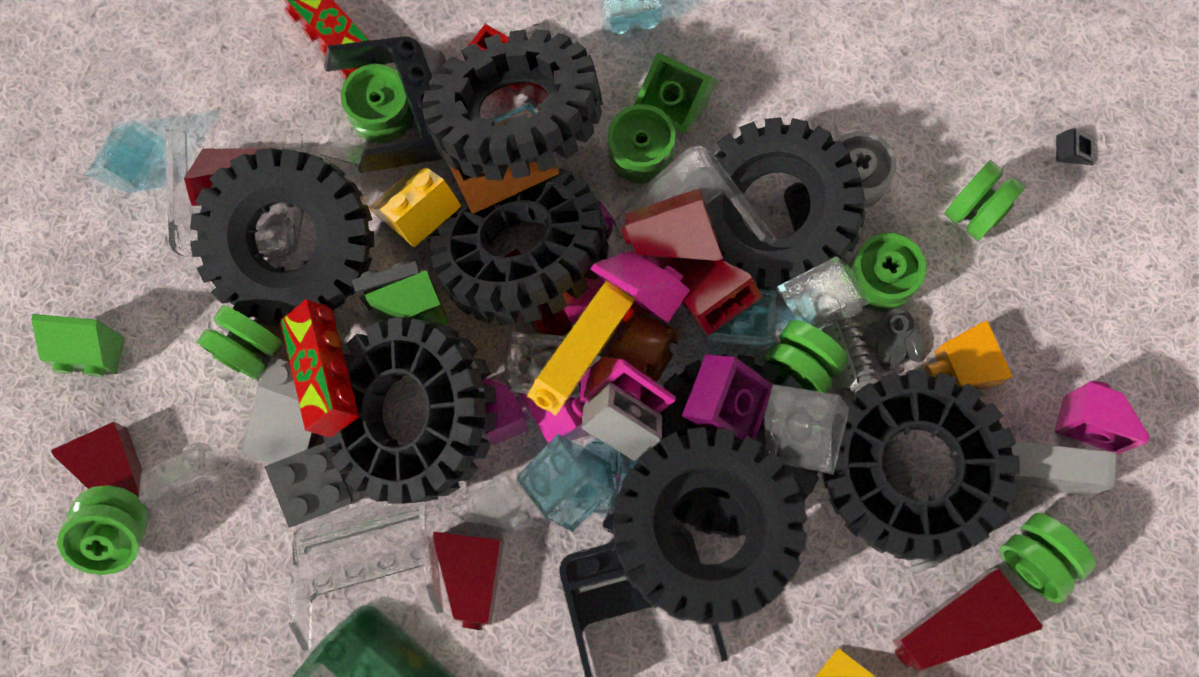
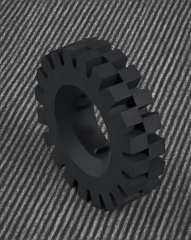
[189,148,374,325]
[430,168,609,325]
[323,318,497,504]
[822,370,1020,561]

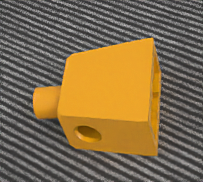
[925,320,1013,389]

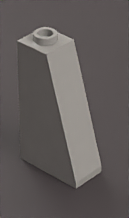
[1011,442,1117,496]

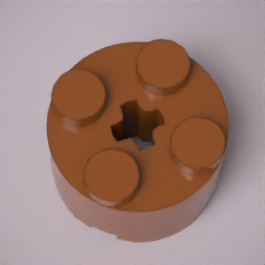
[610,311,680,382]

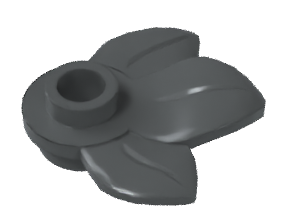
[861,308,925,371]

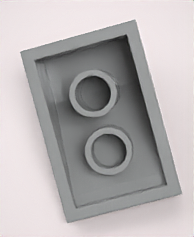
[241,357,319,464]

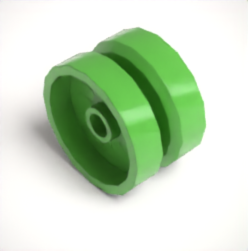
[340,64,414,144]
[607,104,676,184]
[944,160,1026,242]
[847,233,927,312]
[196,305,284,381]
[762,320,849,401]
[57,486,149,575]
[1000,513,1096,603]

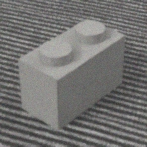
[581,382,662,461]

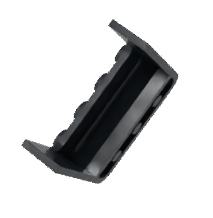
[324,36,447,174]
[559,525,729,677]

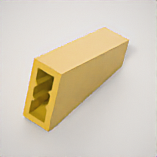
[527,280,635,415]

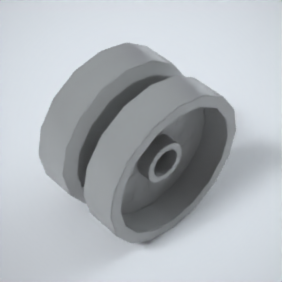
[835,131,896,209]

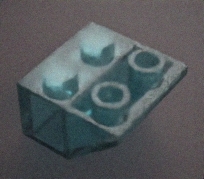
[517,434,615,532]

